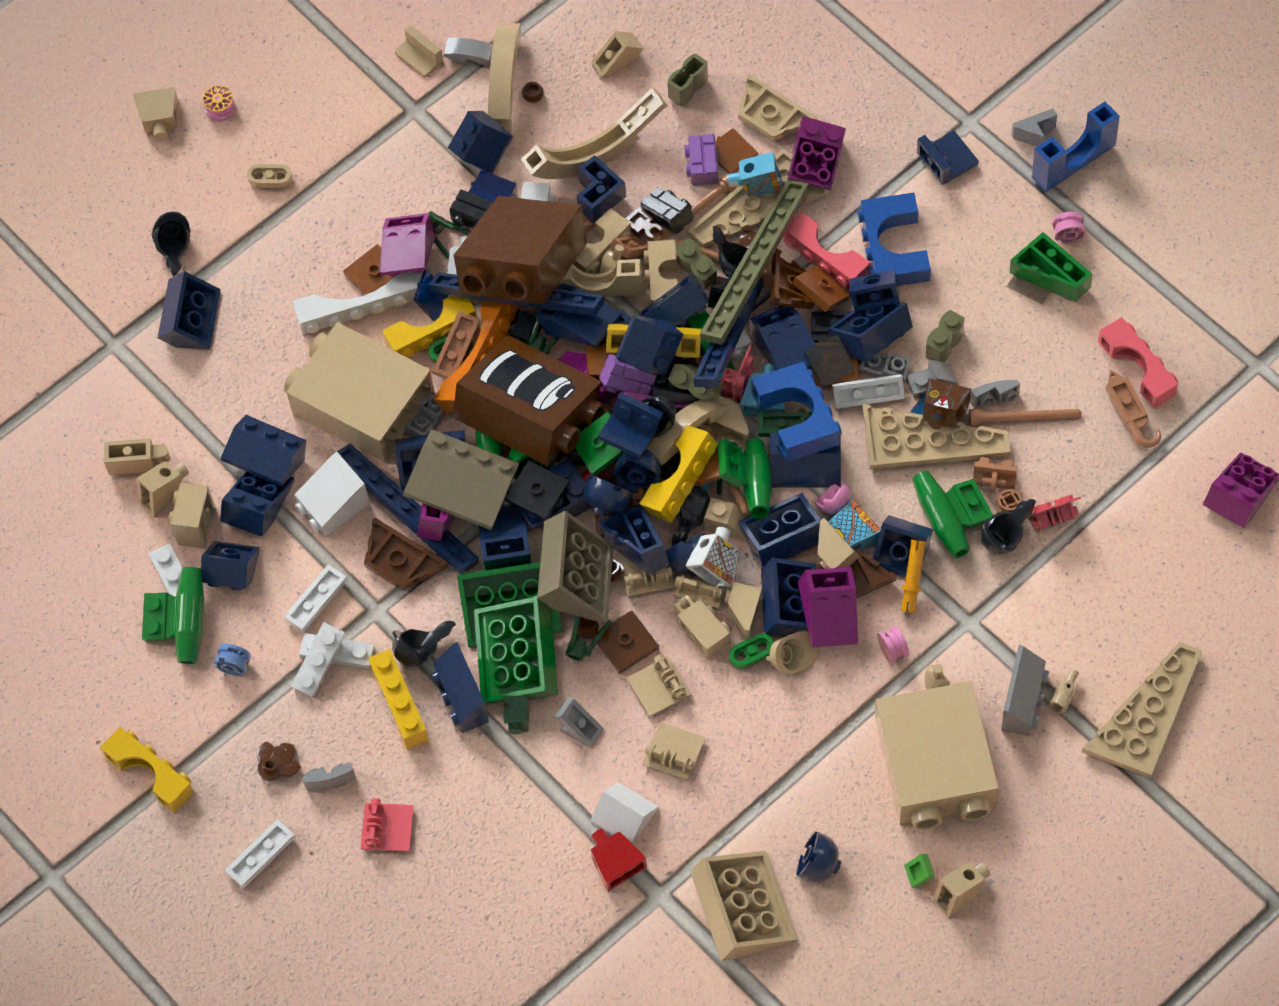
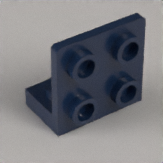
[917,131,979,185]
[597,392,664,458]

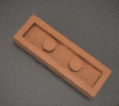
[432,311,480,379]

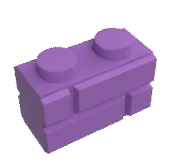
[684,134,719,186]
[599,354,657,395]

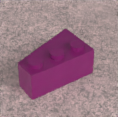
[417,503,455,541]

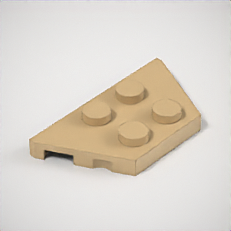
[738,74,817,141]

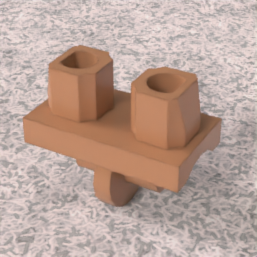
[973,457,1017,493]

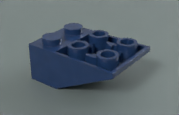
[535,283,622,347]
[749,306,824,370]
[518,458,593,530]
[220,472,295,537]
[478,505,532,570]

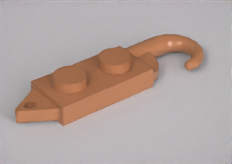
[1105,370,1162,448]

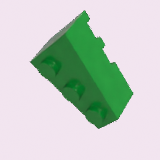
[1009,232,1093,302]

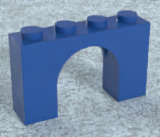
[1032,101,1120,192]
[857,192,931,286]
[751,362,842,462]

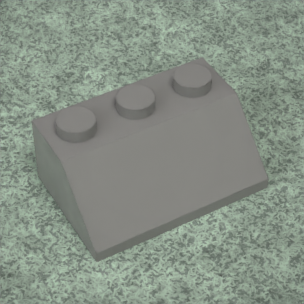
[1001,645,1049,736]

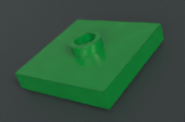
[575,412,624,476]

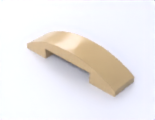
[647,399,727,465]

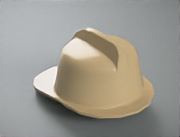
[766,631,819,675]

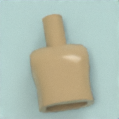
[598,245,624,274]
[924,664,950,689]
[1048,669,1079,714]

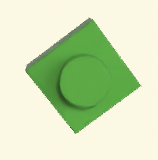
[904,854,935,888]

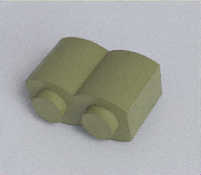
[667,54,708,106]
[675,238,717,289]
[926,310,965,362]
[668,364,724,400]

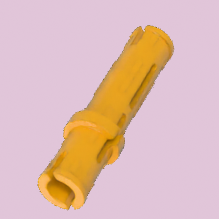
[900,540,926,613]

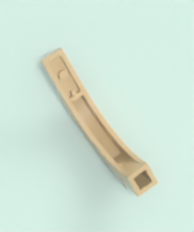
[521,88,668,179]

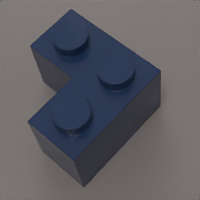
[577,155,626,223]

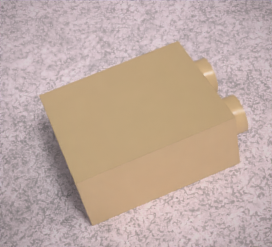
[284,322,435,463]
[875,681,999,830]

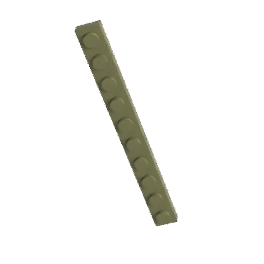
[700,179,809,345]

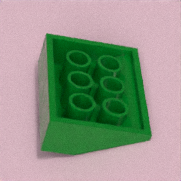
[457,561,563,646]
[474,596,559,704]

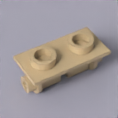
[673,575,726,609]

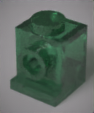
[503,695,529,735]

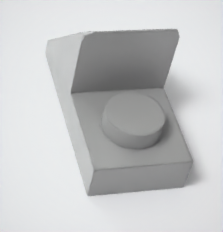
[1012,108,1057,147]
[906,360,958,399]
[555,697,604,747]

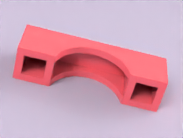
[783,212,870,290]
[1098,317,1178,408]

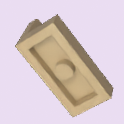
[395,25,443,77]

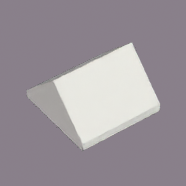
[590,782,659,844]

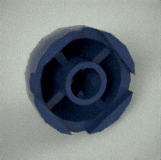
[613,449,661,493]
[584,475,633,517]
[665,534,705,577]
[796,831,841,882]

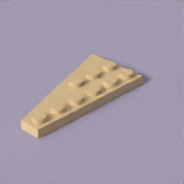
[687,148,832,248]
[862,404,1011,470]
[1082,642,1202,779]

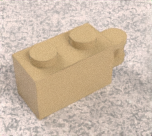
[104,438,171,475]
[672,595,731,659]

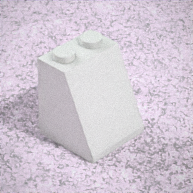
[294,452,370,537]

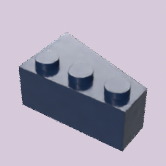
[598,504,670,574]

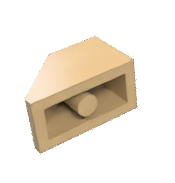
[591,31,644,78]
[706,396,749,445]
[704,498,751,542]
[817,518,860,569]
[725,582,762,640]

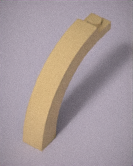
[488,23,521,134]

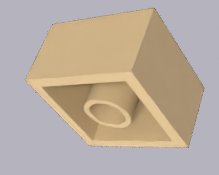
[168,482,215,548]

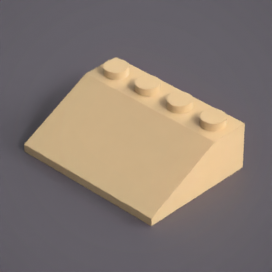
[690,851,798,961]

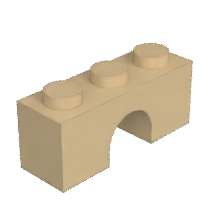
[573,208,632,274]
[644,240,678,303]

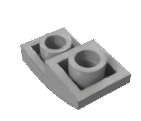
[443,38,493,66]
[858,352,911,381]
[970,380,1020,408]
[405,393,445,437]
[302,762,356,791]

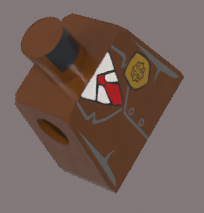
[923,378,972,430]

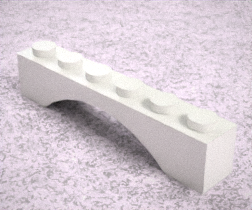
[292,269,433,335]

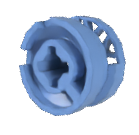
[213,644,251,676]

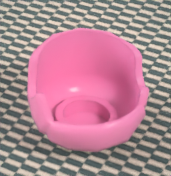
[815,482,852,515]

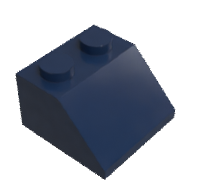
[447,111,514,173]
[616,315,684,375]
[873,515,934,577]
[201,541,260,590]

